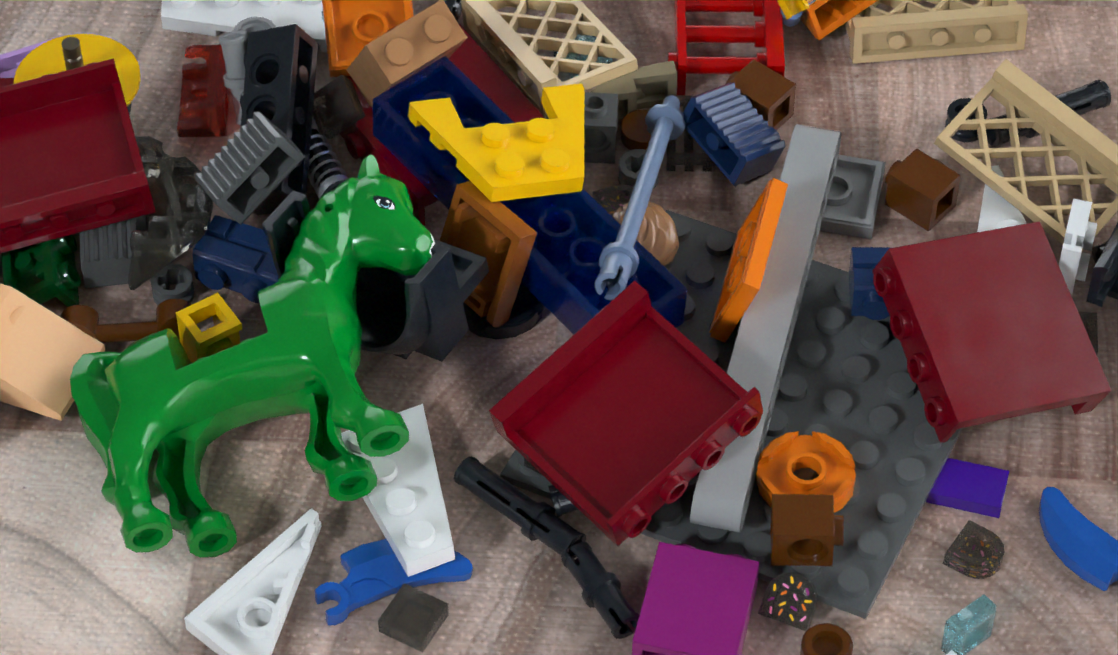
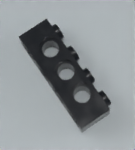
[240,24,318,216]

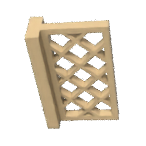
[461,0,638,118]
[844,0,1028,64]
[934,59,1118,252]

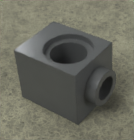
[584,92,618,164]

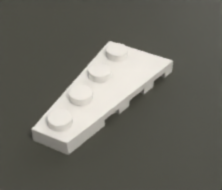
[161,0,327,52]
[341,404,455,577]

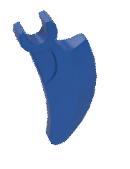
[1039,487,1118,591]
[315,539,473,626]

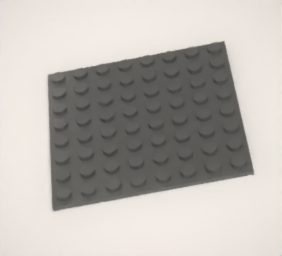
[500,210,963,619]

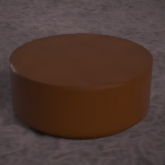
[621,110,651,150]
[800,623,853,655]

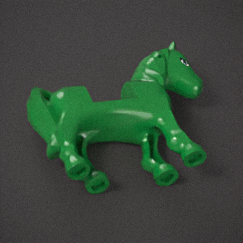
[70,154,435,558]

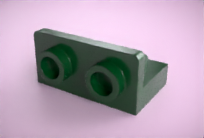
[1,234,81,307]

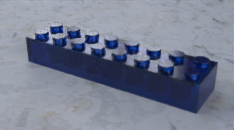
[372,56,688,335]

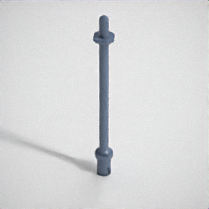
[595,95,686,300]

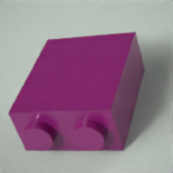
[632,542,759,655]

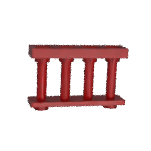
[668,0,785,97]

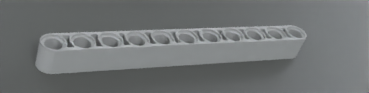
[690,124,841,533]

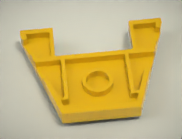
[408,83,584,202]

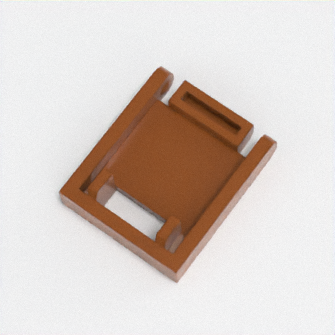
[440,181,537,327]

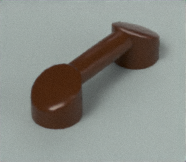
[61,299,192,343]

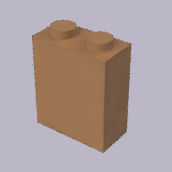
[347,0,467,108]

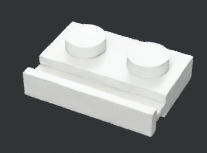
[1059,198,1097,296]

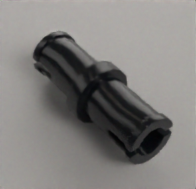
[562,542,639,639]

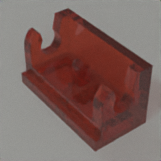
[177,44,231,137]

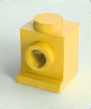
[176,292,242,363]

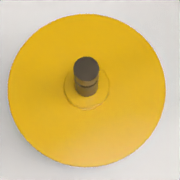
[14,34,141,115]

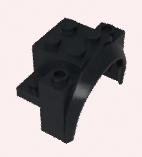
[262,191,490,362]

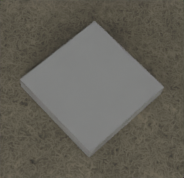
[820,155,886,239]

